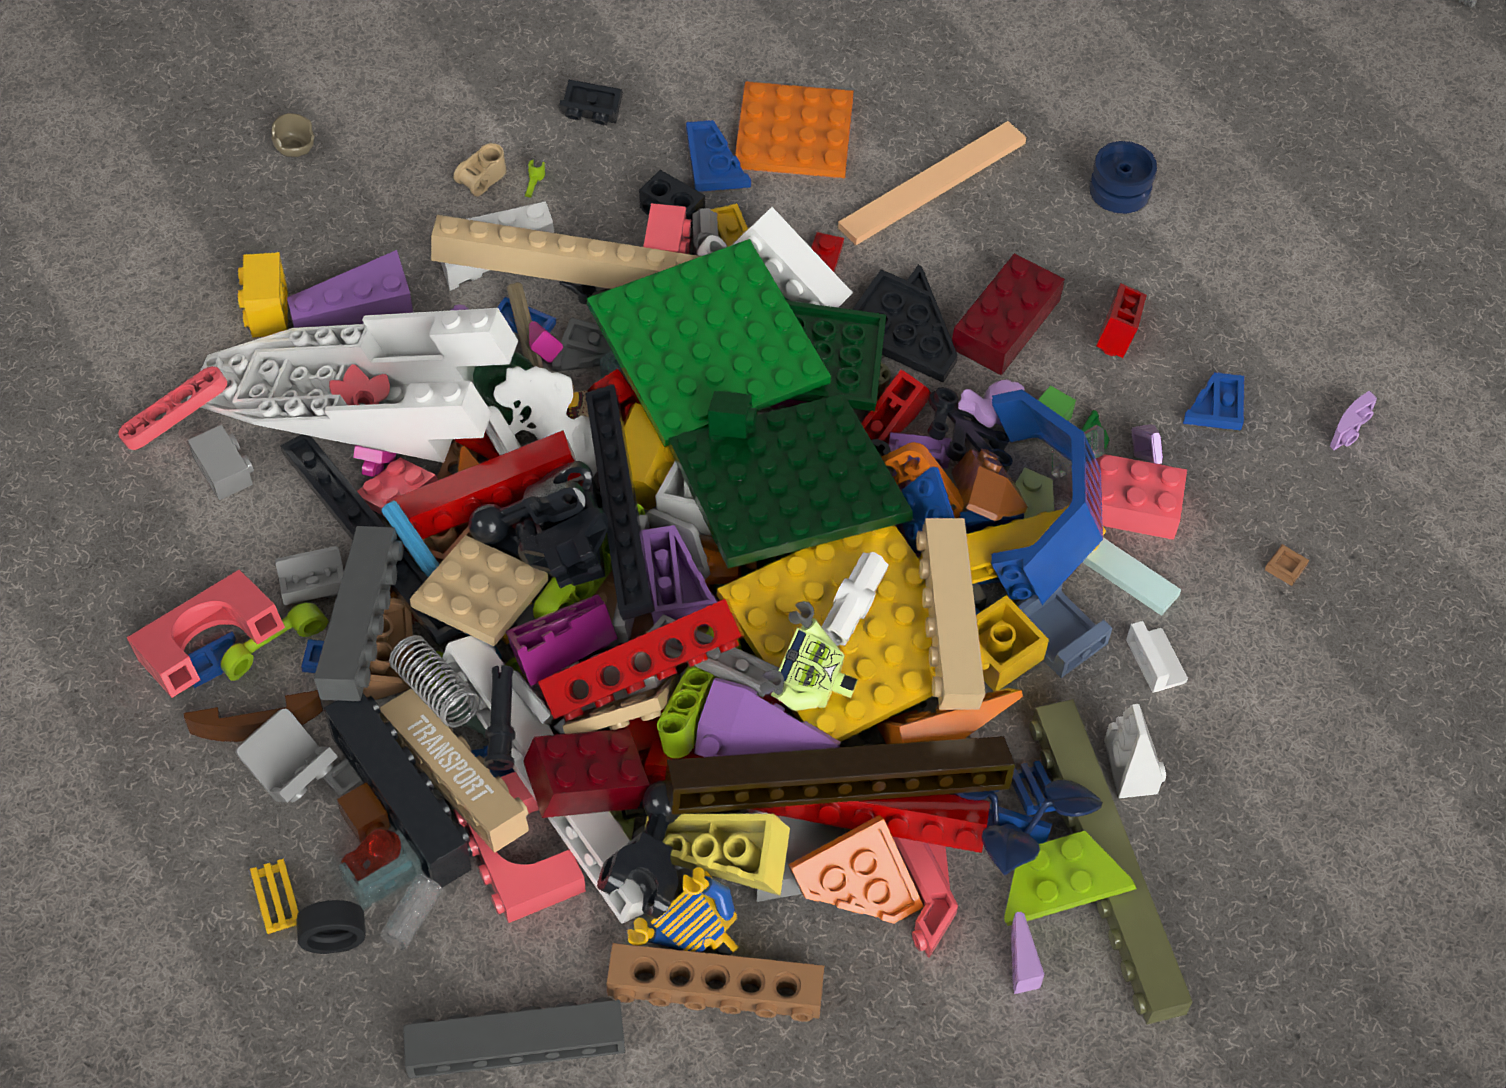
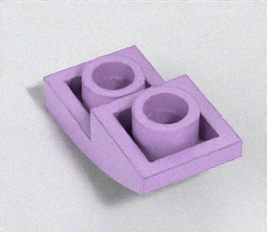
[1330,391,1377,450]

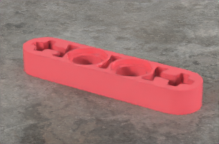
[118,366,227,450]

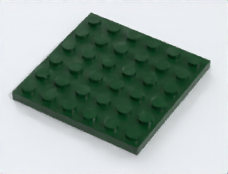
[668,393,913,568]

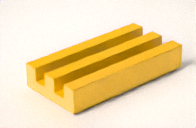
[250,858,299,934]

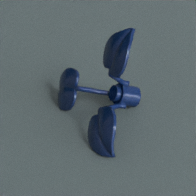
[956,780,1103,875]

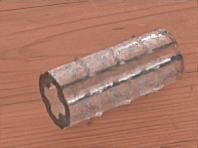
[380,875,443,951]

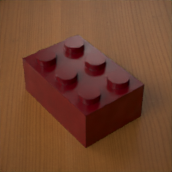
[523,729,650,818]

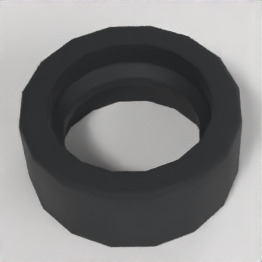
[296,900,366,954]

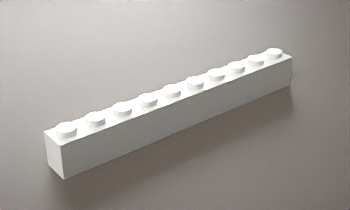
[440,635,645,924]

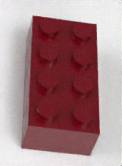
[952,253,1065,376]

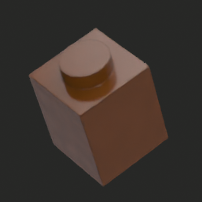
[337,782,391,844]

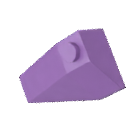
[694,678,840,757]

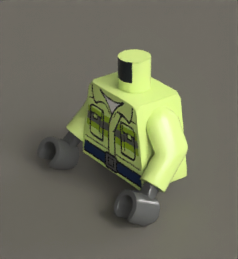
[760,601,858,711]

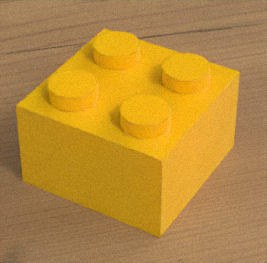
[238,252,288,338]
[976,595,1049,691]

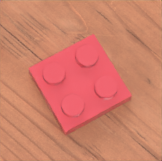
[357,457,438,517]

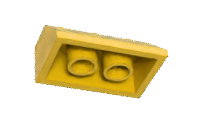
[624,403,675,510]

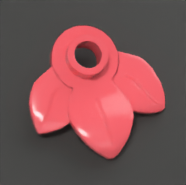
[329,364,390,405]

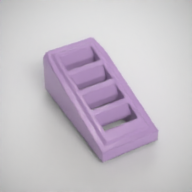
[1131,424,1163,464]
[1011,911,1044,994]

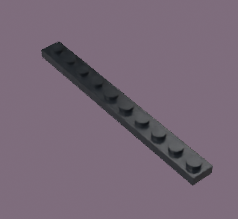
[585,384,655,621]
[280,434,463,646]

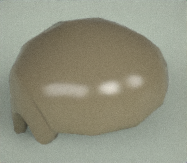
[271,113,315,157]

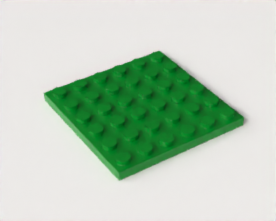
[587,239,831,447]

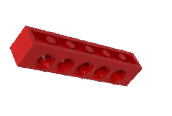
[538,599,744,722]

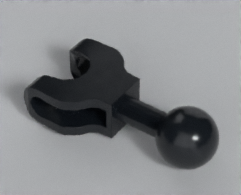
[468,461,593,545]
[597,780,681,919]

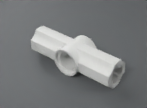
[822,552,889,646]

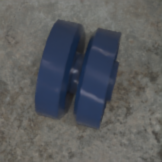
[1090,141,1157,214]

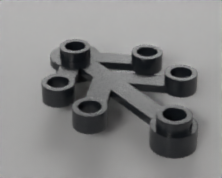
[927,387,1013,471]

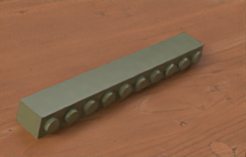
[1029,699,1193,1025]

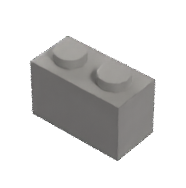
[187,425,254,500]

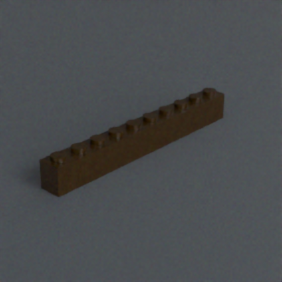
[665,736,1015,815]

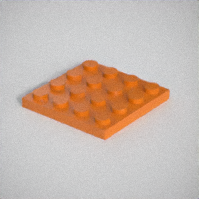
[735,81,854,178]

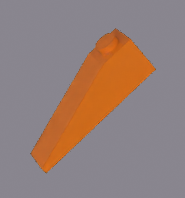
[877,688,1023,744]

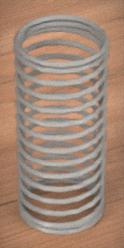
[389,635,480,728]

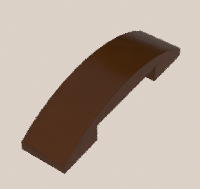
[184,690,323,742]

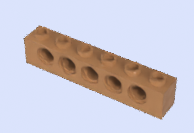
[607,943,824,1022]

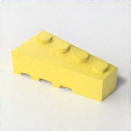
[645,814,790,895]

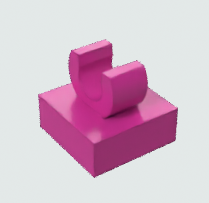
[353,445,396,477]

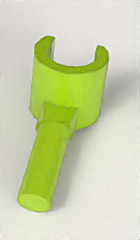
[525,160,545,198]

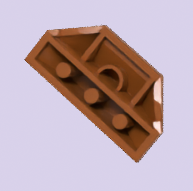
[951,449,1028,521]

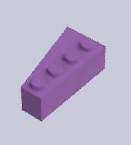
[287,250,413,328]

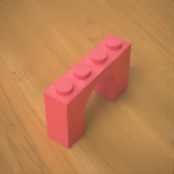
[127,570,285,698]
[453,771,586,923]

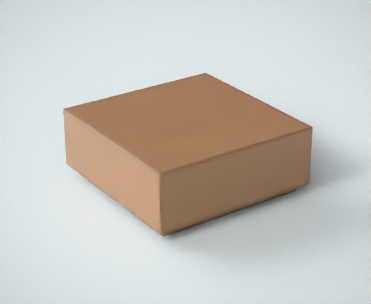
[1265,544,1309,586]

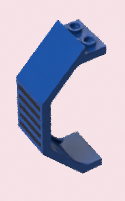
[991,389,1103,605]

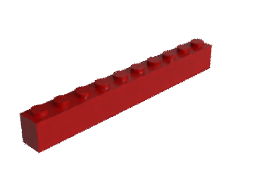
[645,740,990,853]

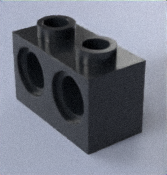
[639,170,705,227]

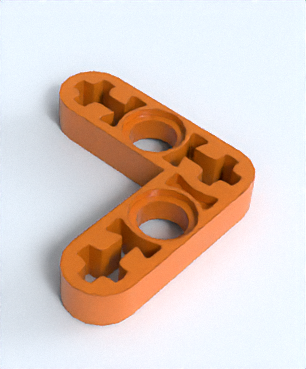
[881,442,965,518]

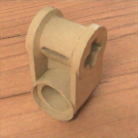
[453,143,507,197]

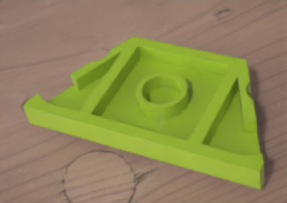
[1004,831,1136,926]

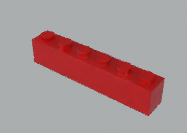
[386,430,581,547]

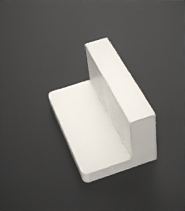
[1126,621,1188,693]

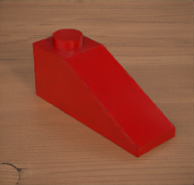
[1096,283,1147,358]
[861,369,931,444]

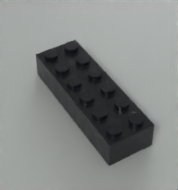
[324,693,473,891]

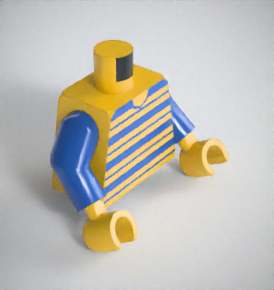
[627,867,739,956]

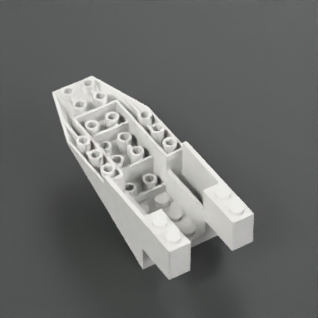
[187,308,518,463]

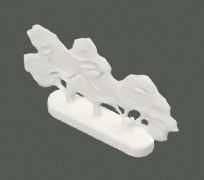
[486,366,599,508]

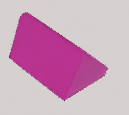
[529,321,563,363]

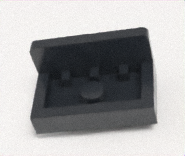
[559,79,623,125]

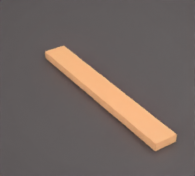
[838,121,1026,245]

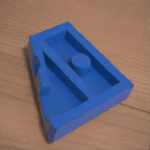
[1183,372,1244,431]

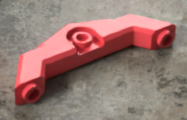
[892,837,958,958]

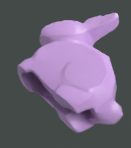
[958,379,1024,428]

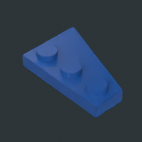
[686,120,751,192]

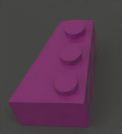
[506,594,618,686]

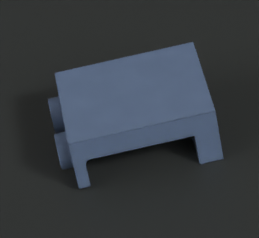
[1016,583,1113,678]

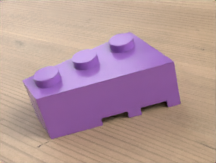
[642,525,717,627]

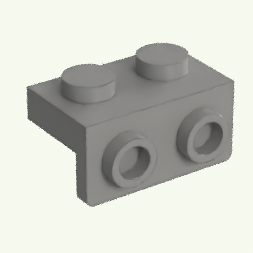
[275,546,344,605]

